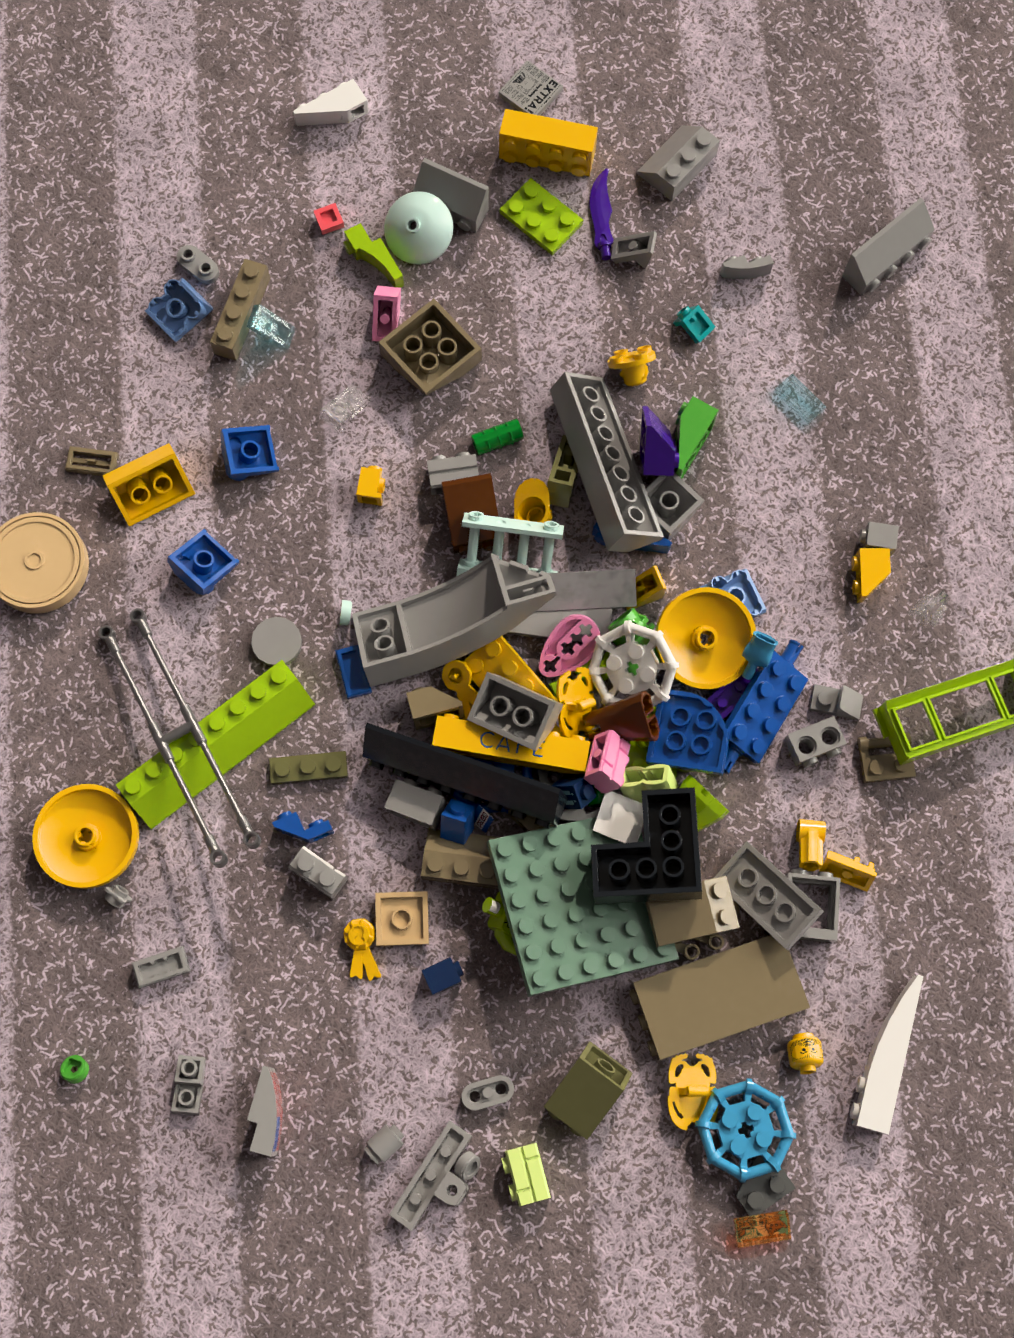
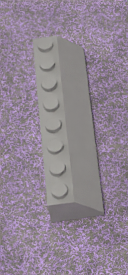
[550,372,664,552]

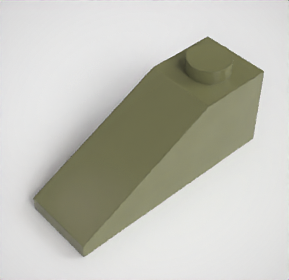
[547,435,579,508]

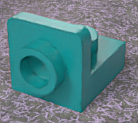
[673,305,716,344]

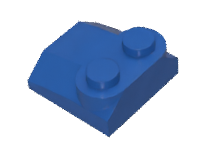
[220,425,279,481]
[167,529,239,595]

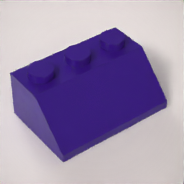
[639,406,679,476]

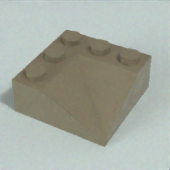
[379,299,482,395]

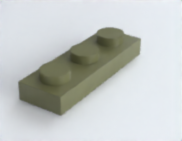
[269,751,348,785]

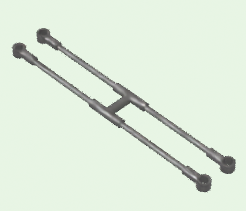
[98,608,261,868]

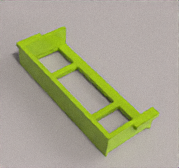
[872,659,1014,765]

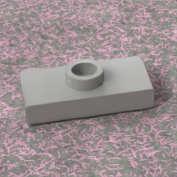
[132,946,191,989]

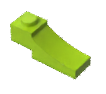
[343,223,404,288]

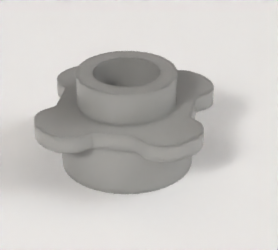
[105,885,132,908]

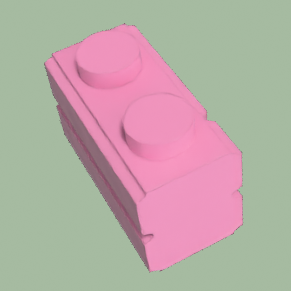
[584,730,631,793]

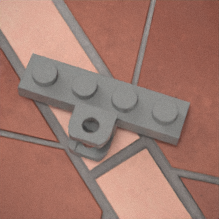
[389,1121,473,1231]

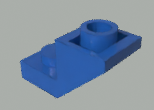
[272,811,334,843]

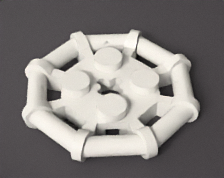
[589,620,679,707]

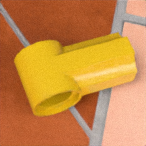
[796,819,826,872]

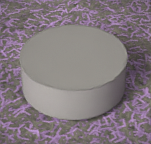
[454,1151,480,1181]

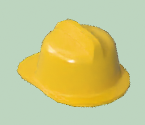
[514,478,553,523]

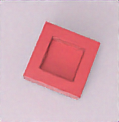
[313,203,344,235]

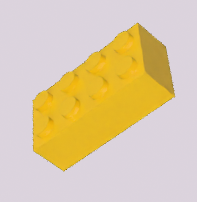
[499,109,598,177]

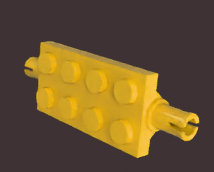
[463,636,565,737]

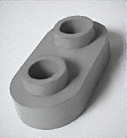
[177,245,219,284]
[462,1075,514,1110]

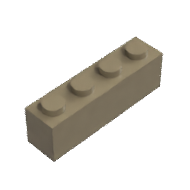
[210,259,271,361]

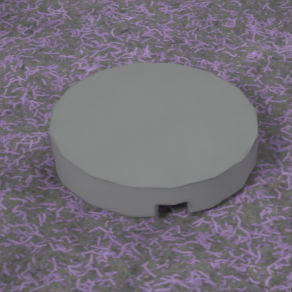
[251,617,302,667]

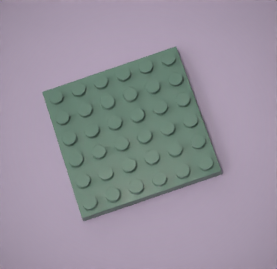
[486,817,679,997]

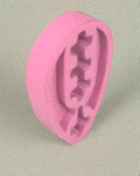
[539,614,601,677]

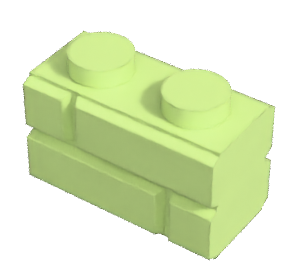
[501,1142,551,1206]

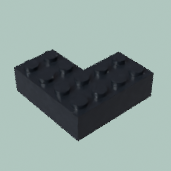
[591,787,702,905]

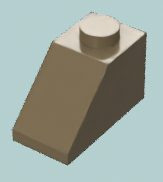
[406,686,465,730]

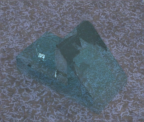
[246,304,296,349]

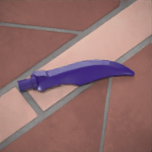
[590,168,614,260]

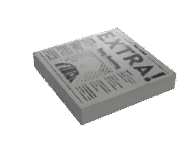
[499,60,563,116]

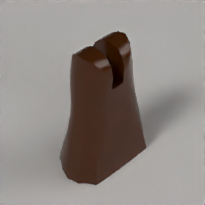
[582,691,660,742]

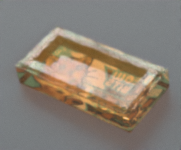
[733,1210,791,1248]

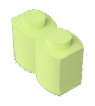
[620,764,679,803]

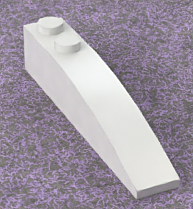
[850,975,923,1135]

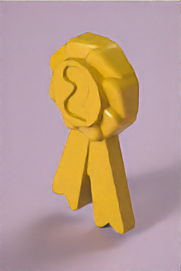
[442,660,478,720]
[343,918,381,981]

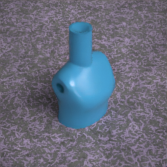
[742,631,778,680]

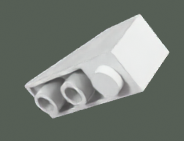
[293,79,369,126]

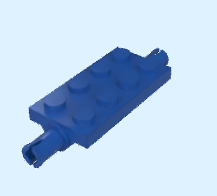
[724,639,809,774]

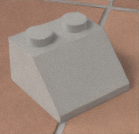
[646,472,705,541]

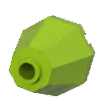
[680,774,730,832]

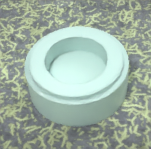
[339,600,352,626]

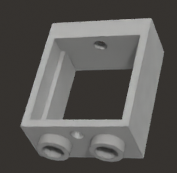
[785,869,841,943]

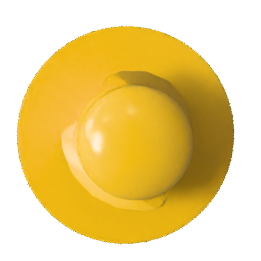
[607,345,656,386]

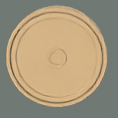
[0,512,89,613]

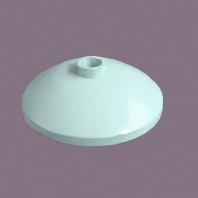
[384,191,453,265]

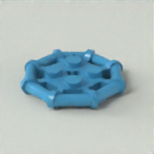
[695,1078,796,1183]

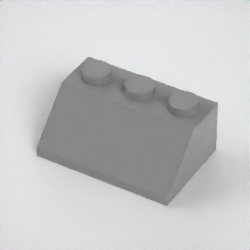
[637,125,720,201]
[413,158,489,233]
[467,672,564,751]

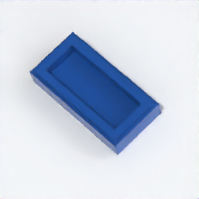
[335,645,372,699]

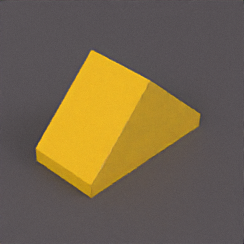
[626,566,666,610]

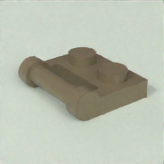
[857,732,916,783]

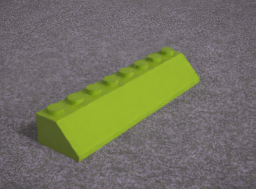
[116,660,315,830]

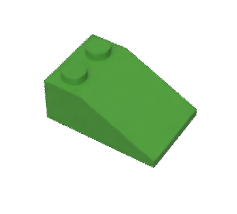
[674,396,719,479]

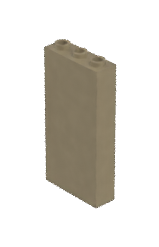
[629,935,810,1060]

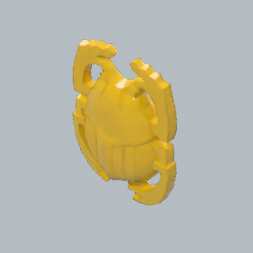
[556,667,597,738]
[667,1053,718,1130]

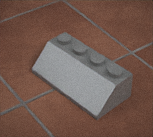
[842,198,935,296]

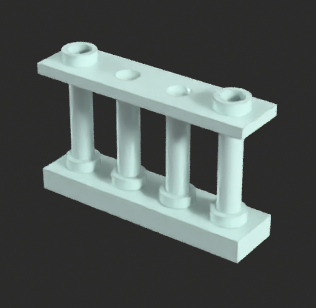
[457,511,564,576]

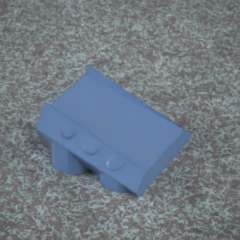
[145,278,213,342]
[698,569,767,618]

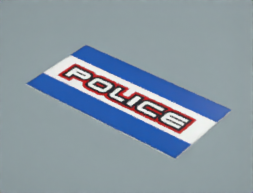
[474,805,494,834]

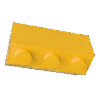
[103,443,196,527]

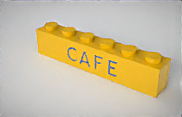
[432,714,590,774]

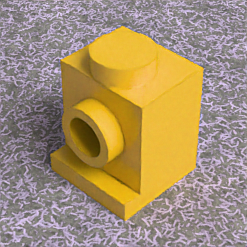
[356,466,386,506]

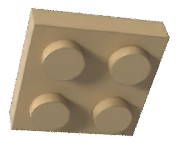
[375,891,429,947]

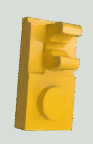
[819,850,877,892]

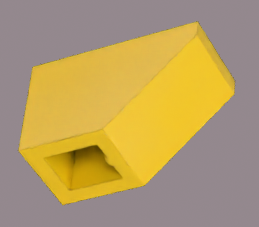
[851,548,891,603]

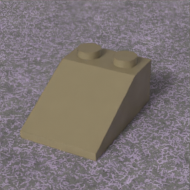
[645,876,740,947]

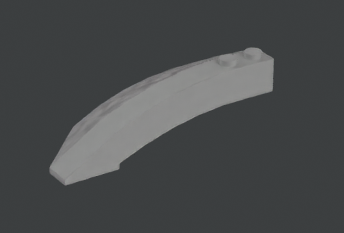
[352,553,557,687]

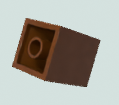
[442,473,499,555]

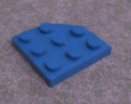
[646,690,728,776]

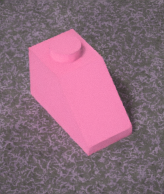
[372,286,401,342]

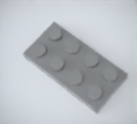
[714,841,824,951]

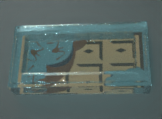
[774,374,826,424]

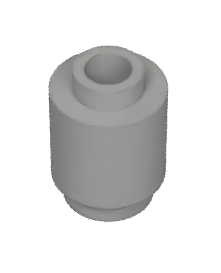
[364,1124,404,1165]

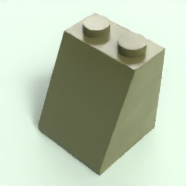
[544,1041,633,1140]

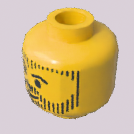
[787,1033,824,1075]

